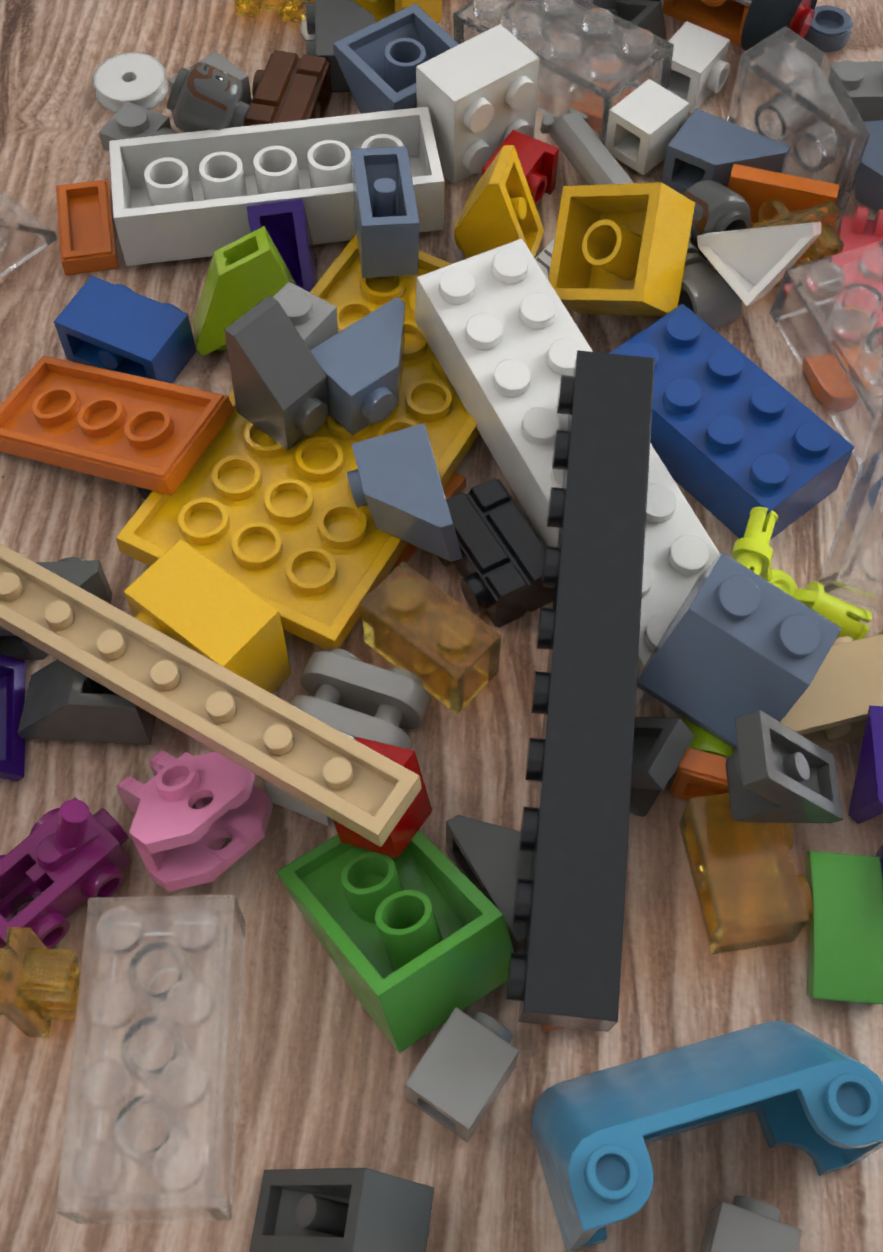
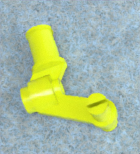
[731,507,872,641]

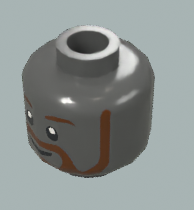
[167,62,250,132]
[682,180,751,260]

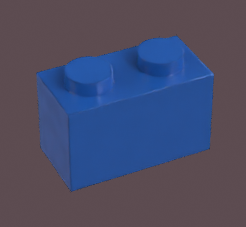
[54,276,196,383]

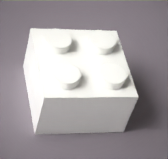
[416,24,540,185]

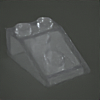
[727,26,871,221]

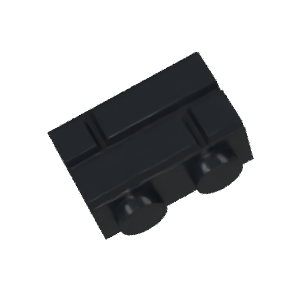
[437,477,554,628]

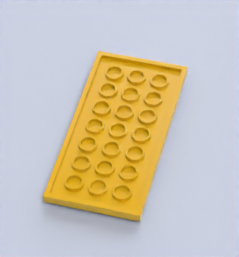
[116,233,480,650]

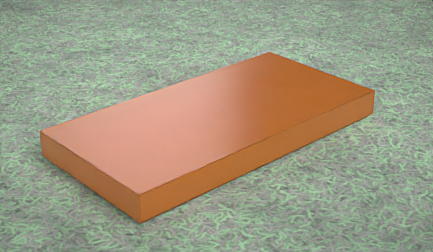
[0,355,234,496]

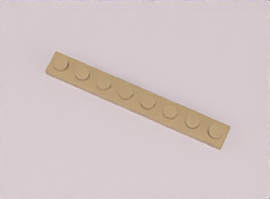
[0,543,422,847]

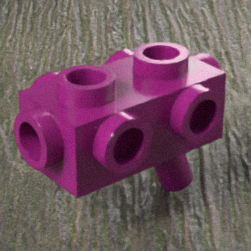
[0,797,130,959]

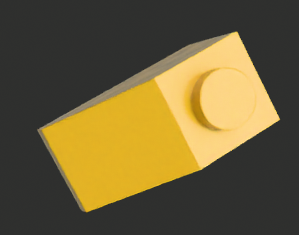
[454,145,544,259]

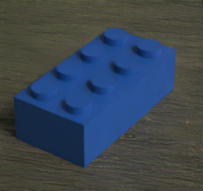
[609,304,854,539]

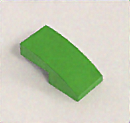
[803,851,883,1004]

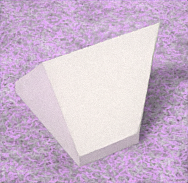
[697,222,821,306]

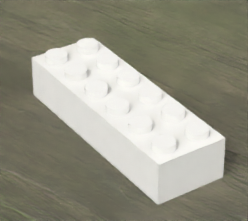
[109,107,445,266]

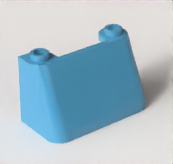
[531,1021,883,1252]

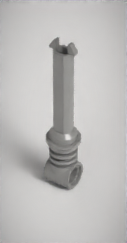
[540,108,742,328]

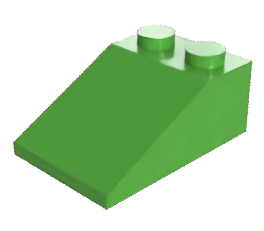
[276,830,514,1053]

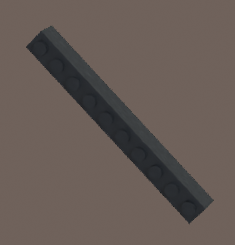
[506,350,655,1032]

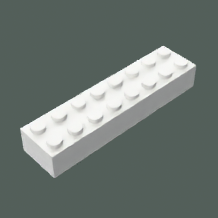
[415,239,721,706]

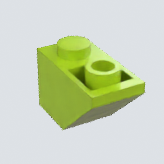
[193,226,296,357]

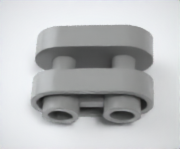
[289,648,431,750]

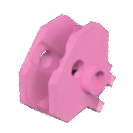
[116,750,273,892]

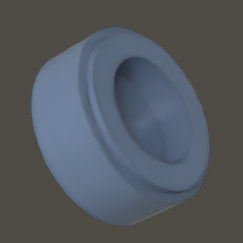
[803,5,853,52]

